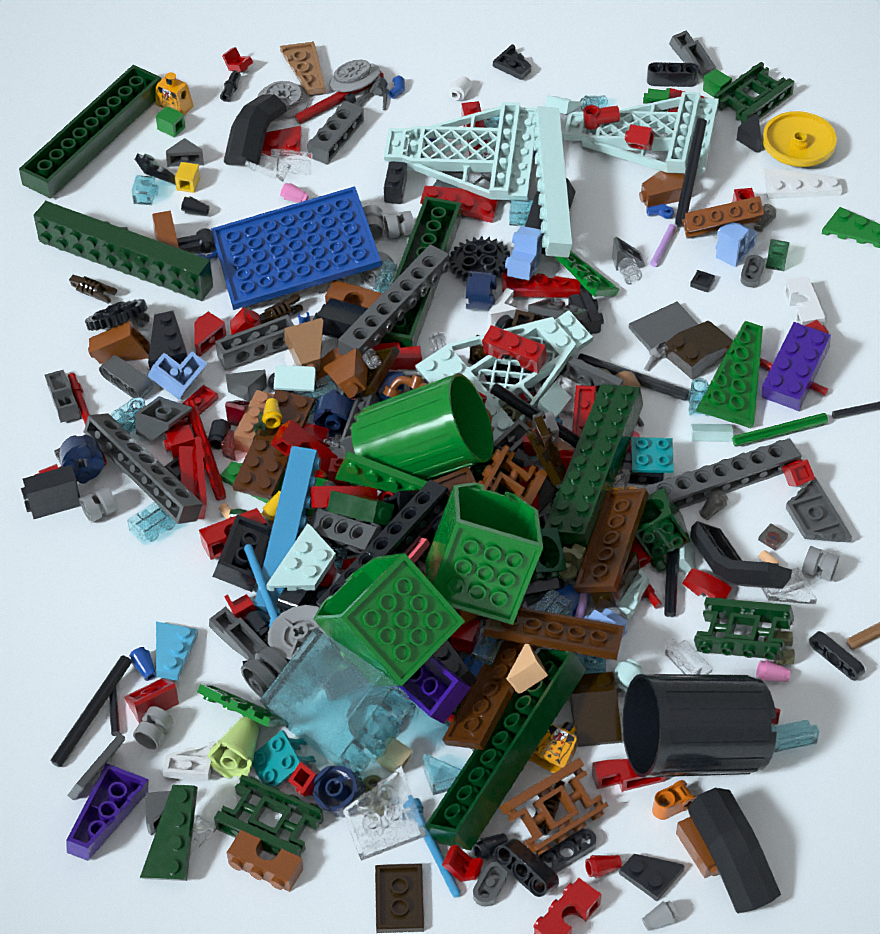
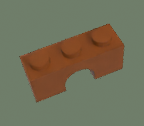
[325,280,383,308]
[226,830,303,892]

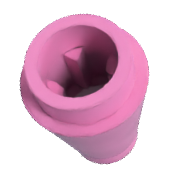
[280,182,309,203]
[756,660,791,682]

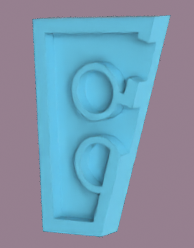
[156,621,198,681]

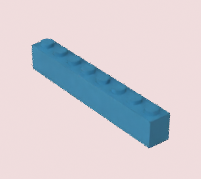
[254,446,321,615]

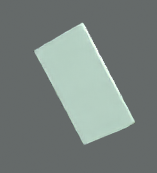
[545,96,582,114]
[274,365,316,392]
[537,382,572,419]
[691,423,734,442]
[678,529,695,572]

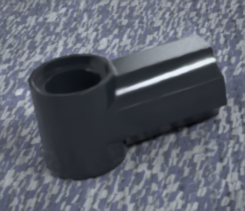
[177,228,216,254]

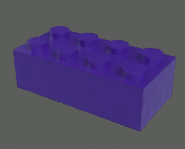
[762,321,831,411]
[396,655,471,724]

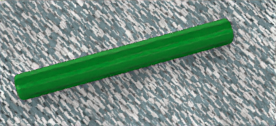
[732,413,828,447]

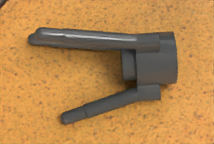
[358,77,389,110]

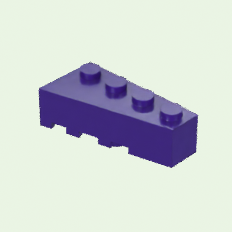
[66,763,149,861]

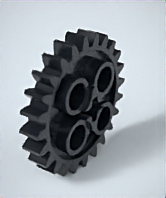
[449,236,510,282]
[85,299,148,331]

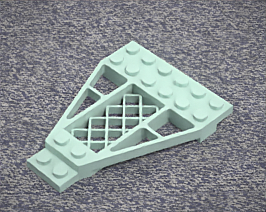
[563,92,719,174]
[384,102,537,201]
[415,311,593,441]

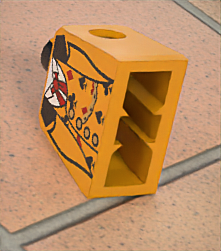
[155,72,194,116]
[529,722,577,773]

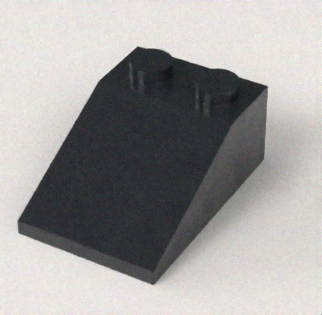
[212,514,272,592]

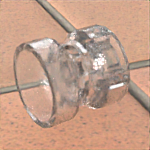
[618,258,642,285]

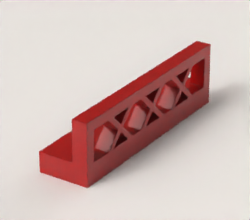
[178,437,207,519]

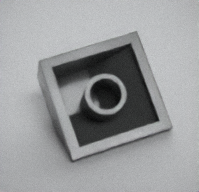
[135,396,192,440]

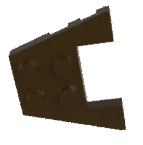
[526,411,566,486]

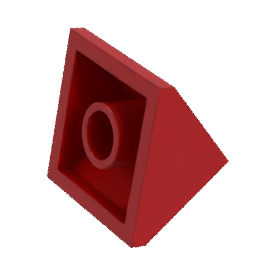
[124,678,179,723]

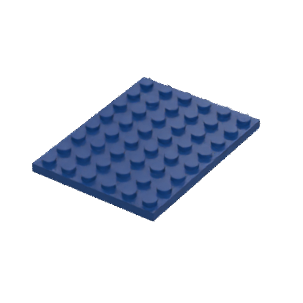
[211,186,382,310]

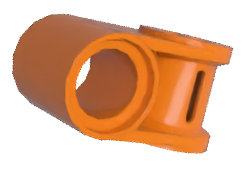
[652,780,696,820]

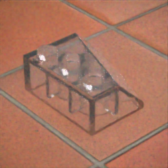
[342,765,427,861]

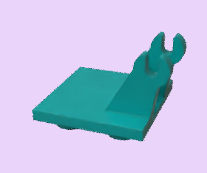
[631,437,674,473]
[252,730,316,787]

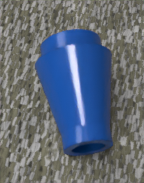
[129,647,156,681]

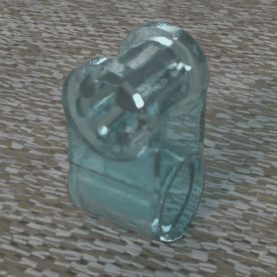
[688,378,709,417]
[111,397,146,433]

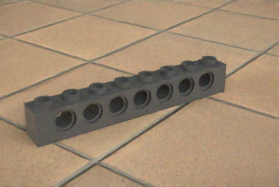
[338,245,450,358]
[83,413,203,524]
[644,438,802,510]

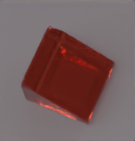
[221,430,236,461]

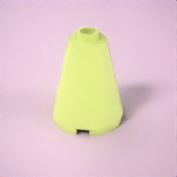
[207,717,259,779]

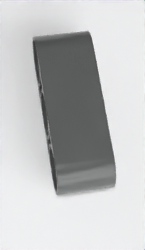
[99,355,154,400]

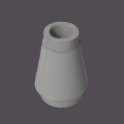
[641,900,679,931]

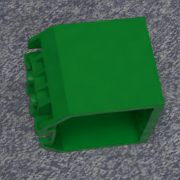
[426,482,543,625]
[313,553,465,686]

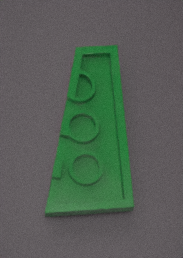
[821,207,880,248]
[555,251,620,297]
[335,451,427,493]
[197,684,286,728]

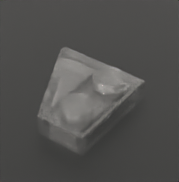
[761,567,817,604]

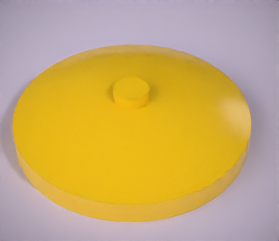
[762,111,837,167]

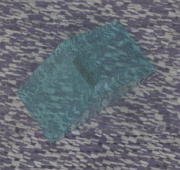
[423,754,462,795]

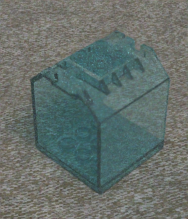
[260,627,416,780]

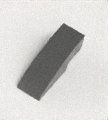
[669,30,716,75]
[44,369,80,423]
[209,606,267,660]

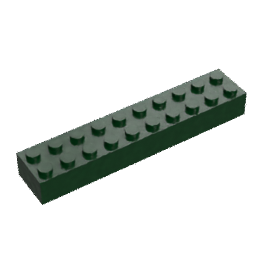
[19,64,162,199]
[379,196,462,348]
[33,200,213,301]
[544,384,643,551]
[424,649,586,851]

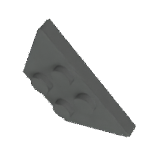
[786,477,852,543]

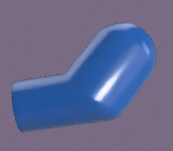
[388,75,405,99]
[646,204,674,219]

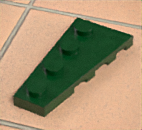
[140,785,198,881]

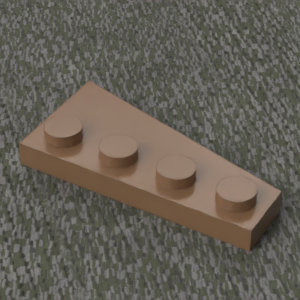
[280,41,325,95]

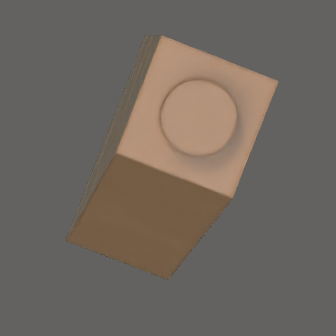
[284,318,323,372]

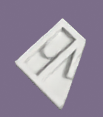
[163,741,216,781]

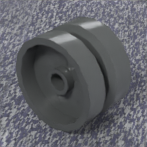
[240,646,297,704]

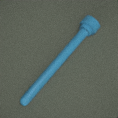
[244,544,279,628]
[403,798,461,898]

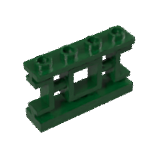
[714,62,795,124]
[694,597,794,660]
[214,775,324,857]

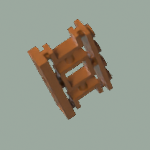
[682,196,764,238]
[478,445,547,505]
[499,757,609,855]

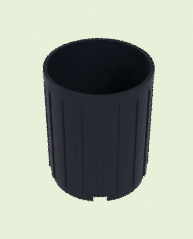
[622,674,777,777]

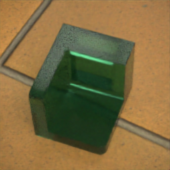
[766,239,790,271]

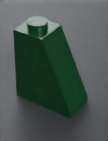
[327,490,394,525]

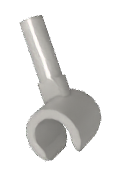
[644,345,665,371]

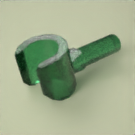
[254,412,267,436]

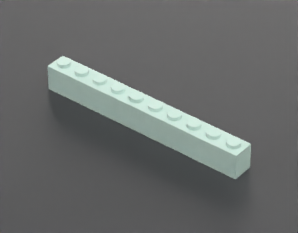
[532,106,572,257]

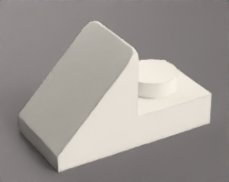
[488,288,518,327]

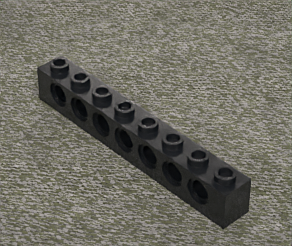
[316,480,451,607]

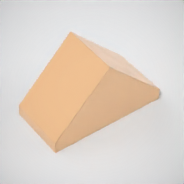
[506,644,548,693]

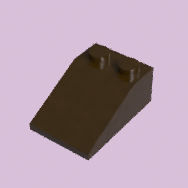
[664,320,733,380]
[569,671,622,747]

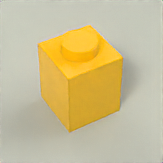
[175,162,200,193]

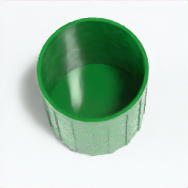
[351,373,494,492]

